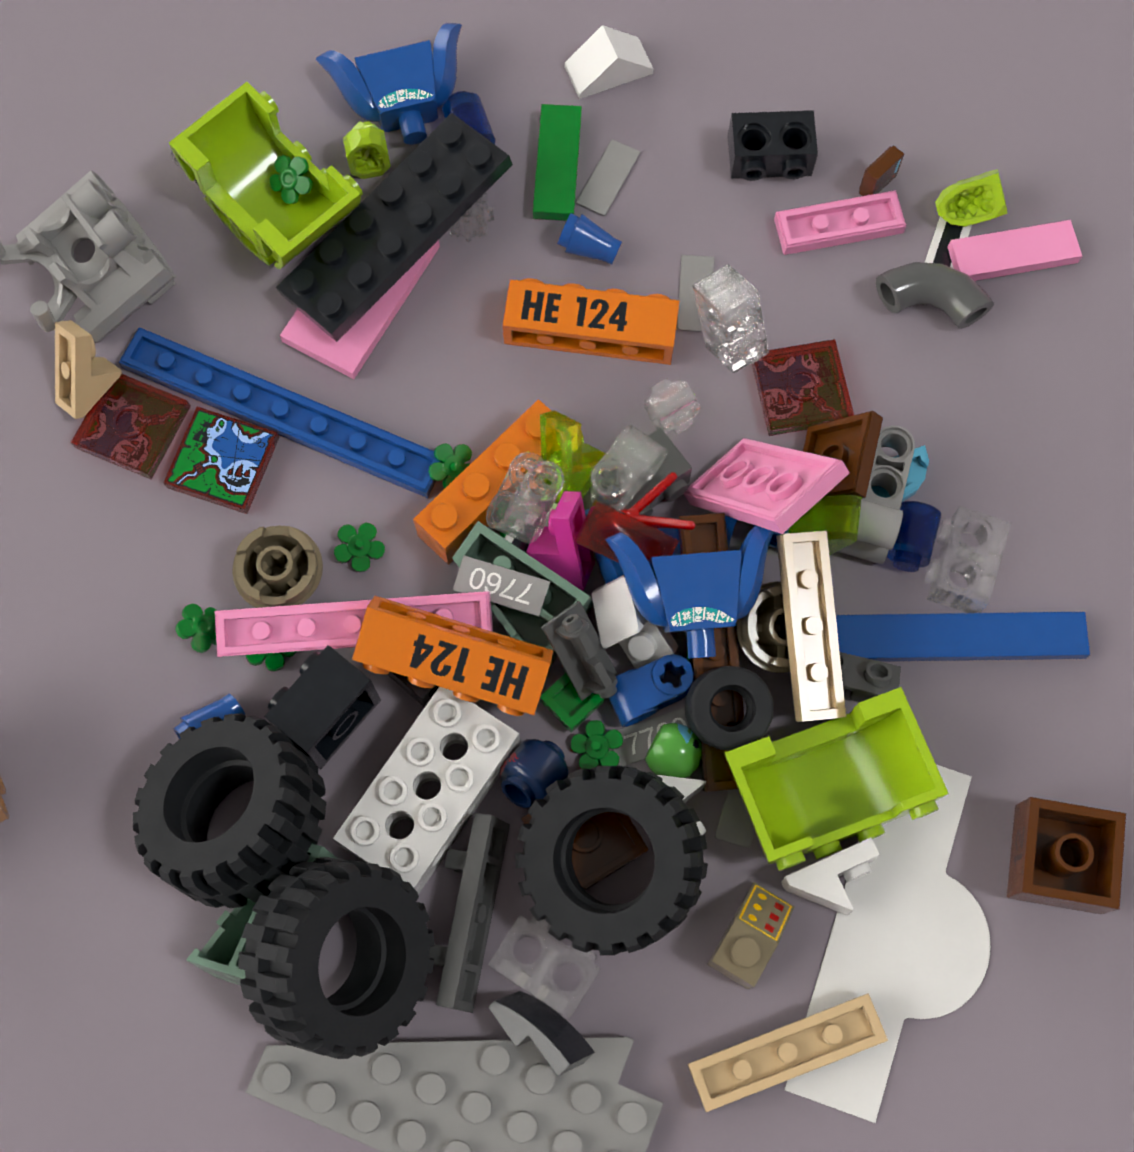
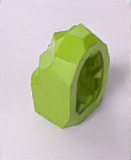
[343,121,391,179]
[935,169,1008,227]

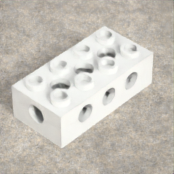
[333,687,521,895]

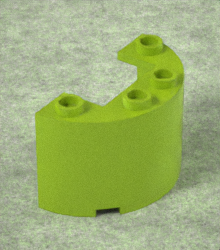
[168,81,363,269]
[724,687,949,871]

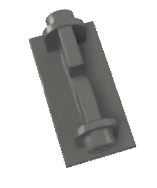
[541,601,618,700]
[840,652,901,702]

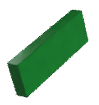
[533,104,582,221]

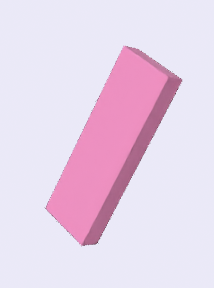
[774,190,906,255]
[947,220,1082,281]

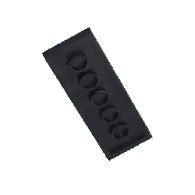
[276,113,513,342]

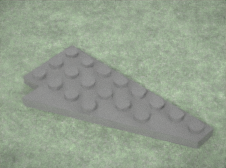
[246,1037,663,1152]

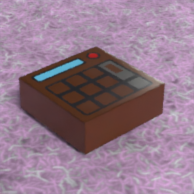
[859,145,904,196]

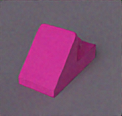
[526,491,595,591]

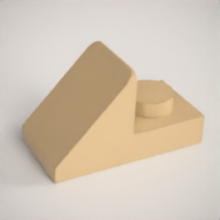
[55,320,122,419]

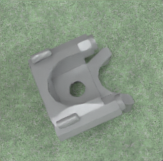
[0,171,176,342]

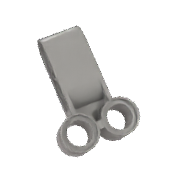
[839,425,915,564]

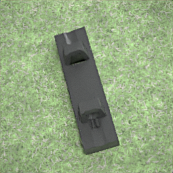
[429,813,510,1013]

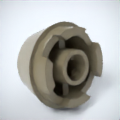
[232,525,323,608]
[736,581,790,673]

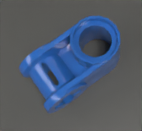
[609,654,694,727]

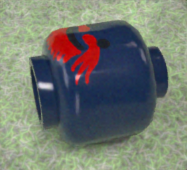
[500,739,569,808]

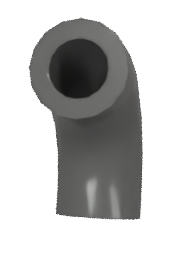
[876,262,994,329]

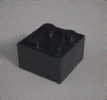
[264,645,381,769]

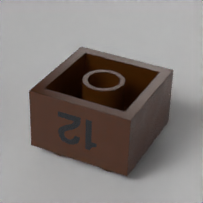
[1007,797,1126,914]

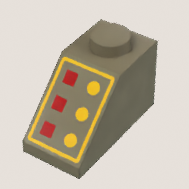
[707,882,795,990]

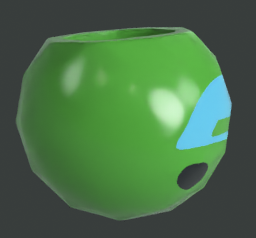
[645,723,703,778]

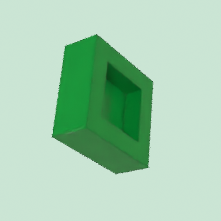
[540,673,604,733]

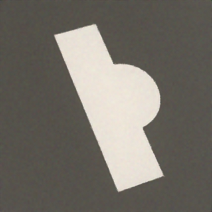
[785,765,991,1123]

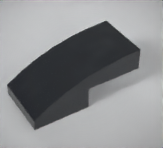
[488,991,595,1076]

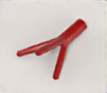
[594,472,696,531]

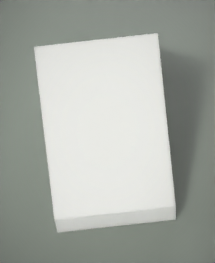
[565,25,654,99]

